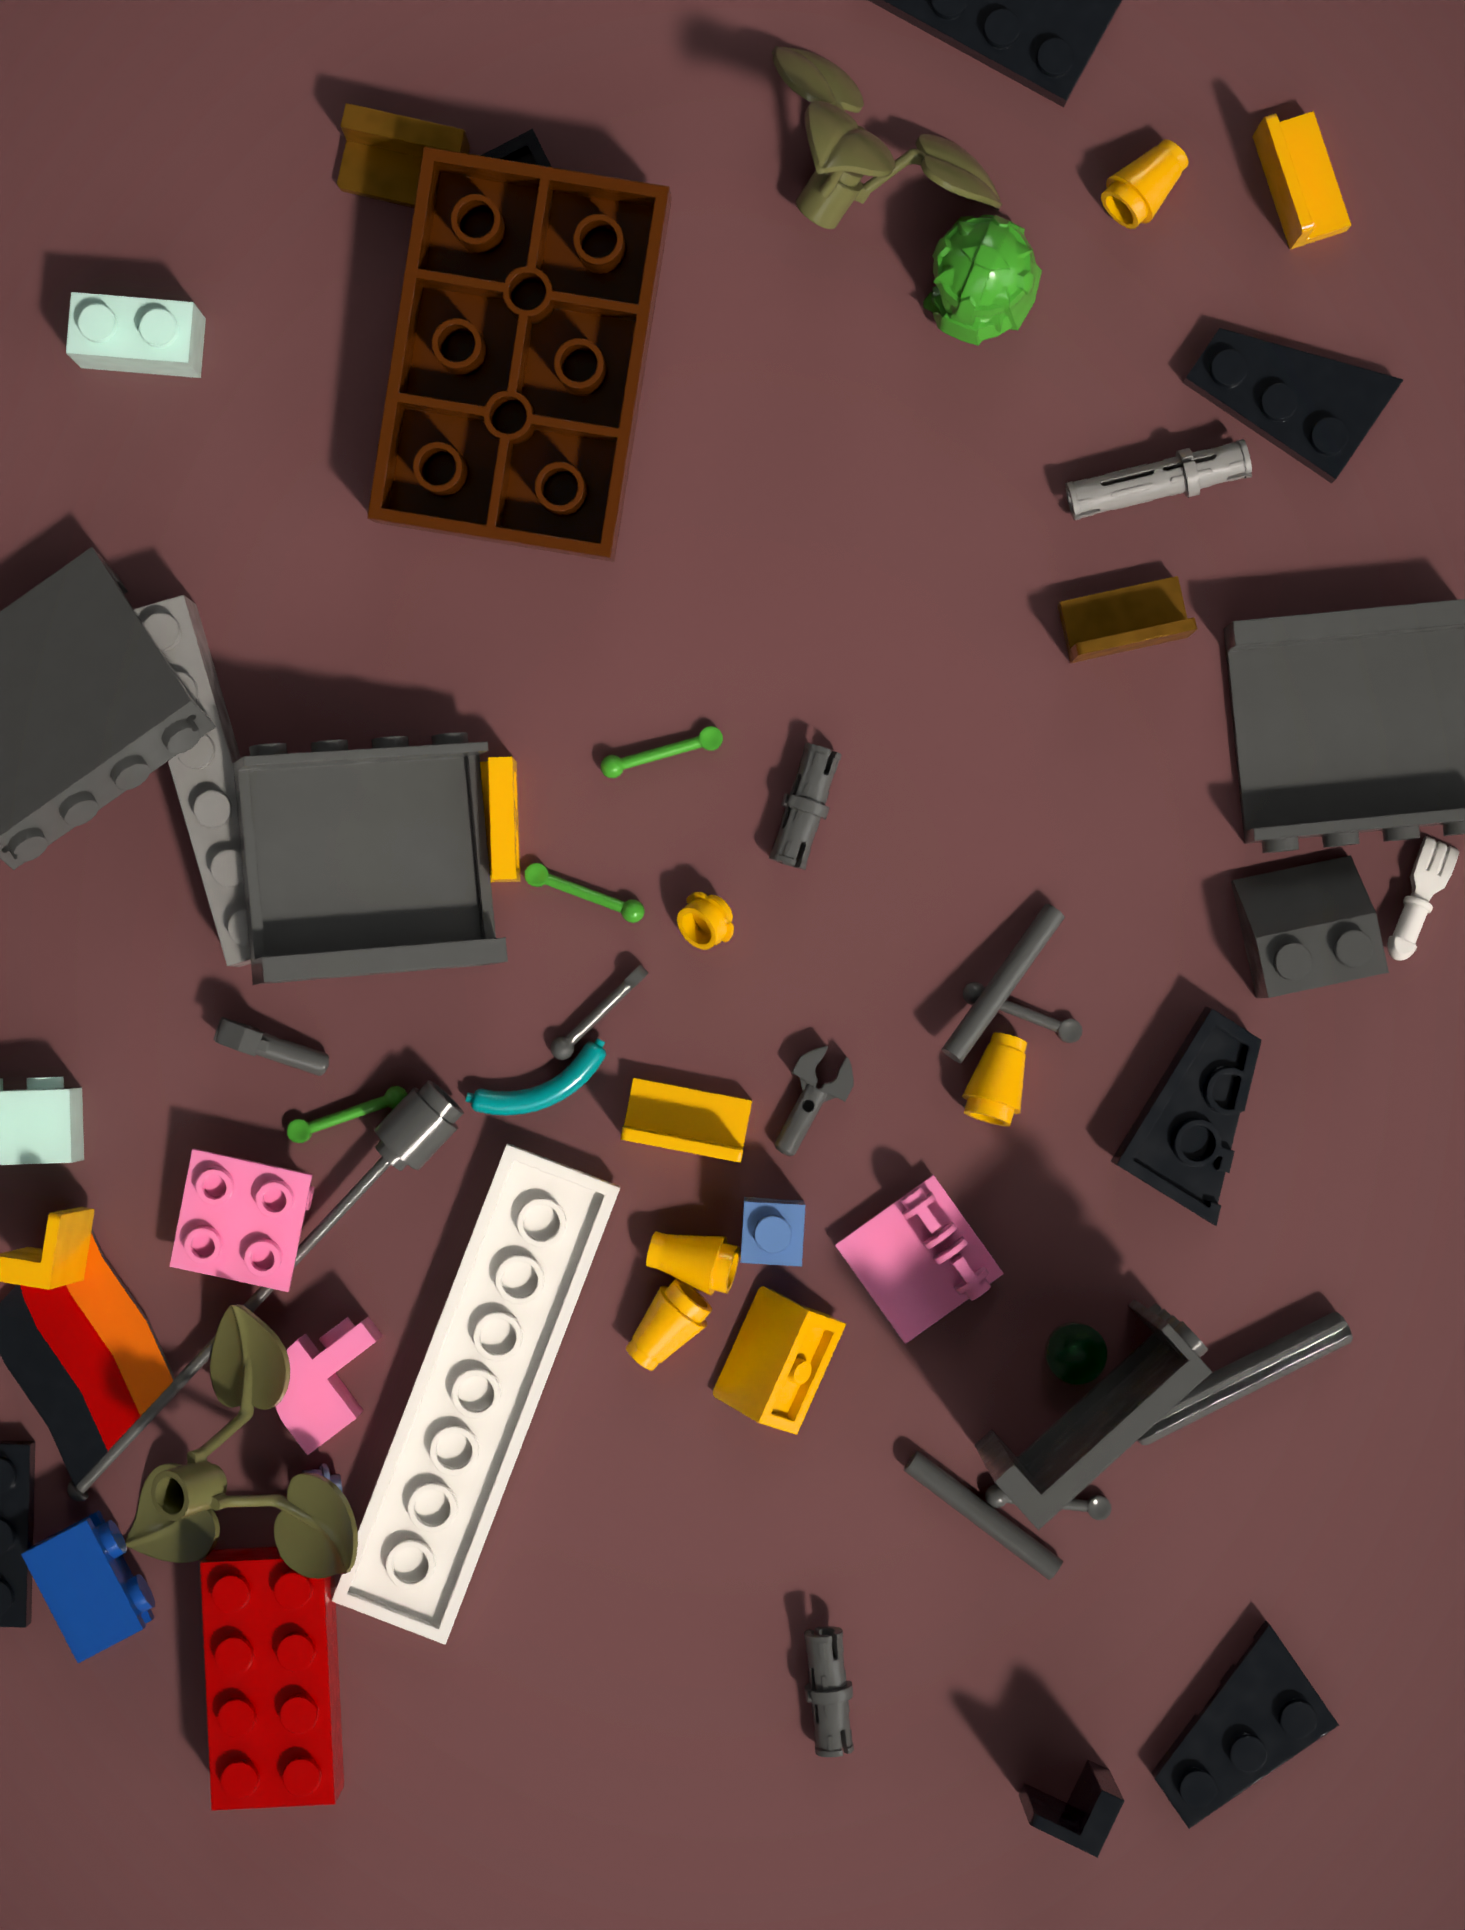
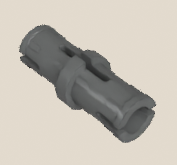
[769,743,842,870]
[804,1626,854,1757]

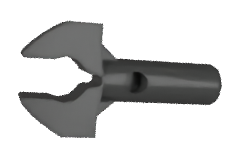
[213,1017,329,1076]
[774,1046,854,1156]

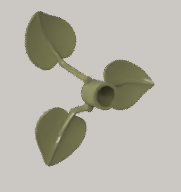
[772,46,1002,229]
[125,1304,358,1579]

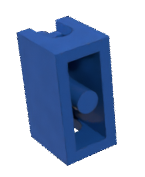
[21,1510,155,1663]

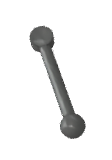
[550,965,649,1060]
[963,982,1083,1043]
[985,1484,1112,1520]

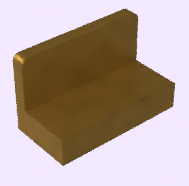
[337,103,470,207]
[1057,576,1198,663]

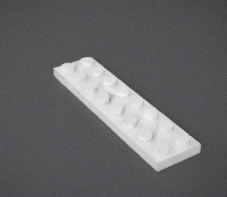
[332,1144,621,1645]

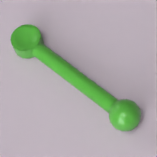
[600,726,723,778]
[525,863,645,923]
[287,1086,407,1143]

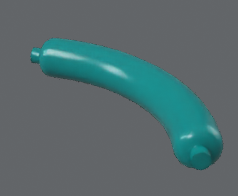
[465,1038,606,1116]

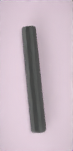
[1137,1312,1353,1445]

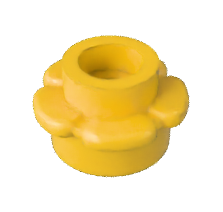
[677,892,734,950]

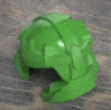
[923,215,1042,346]

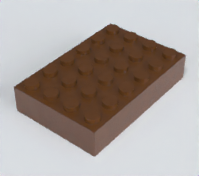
[367,147,672,562]

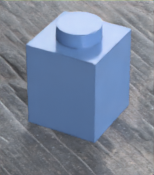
[740,1197,806,1267]

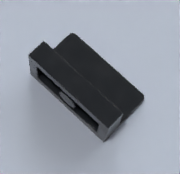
[1019,1760,1124,1858]

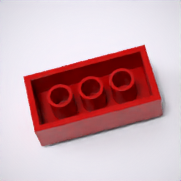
[200,1547,344,1811]

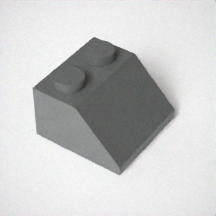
[1231,855,1389,998]

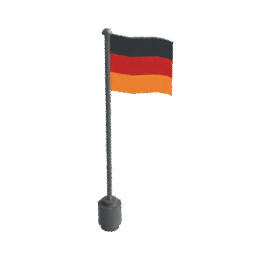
[0,1080,464,1501]

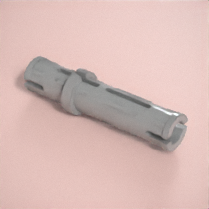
[1065,439,1252,521]

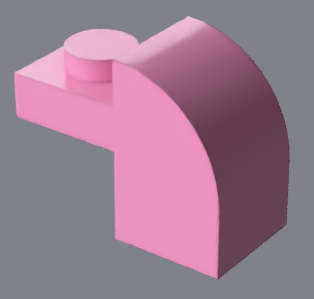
[275,1316,383,1455]

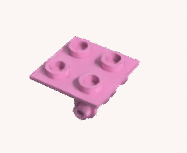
[170,1148,314,1292]
[835,1175,1004,1344]

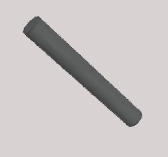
[942,904,1065,1063]
[903,1451,1063,1580]

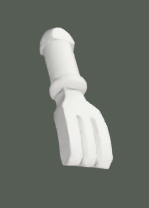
[1387,836,1460,961]

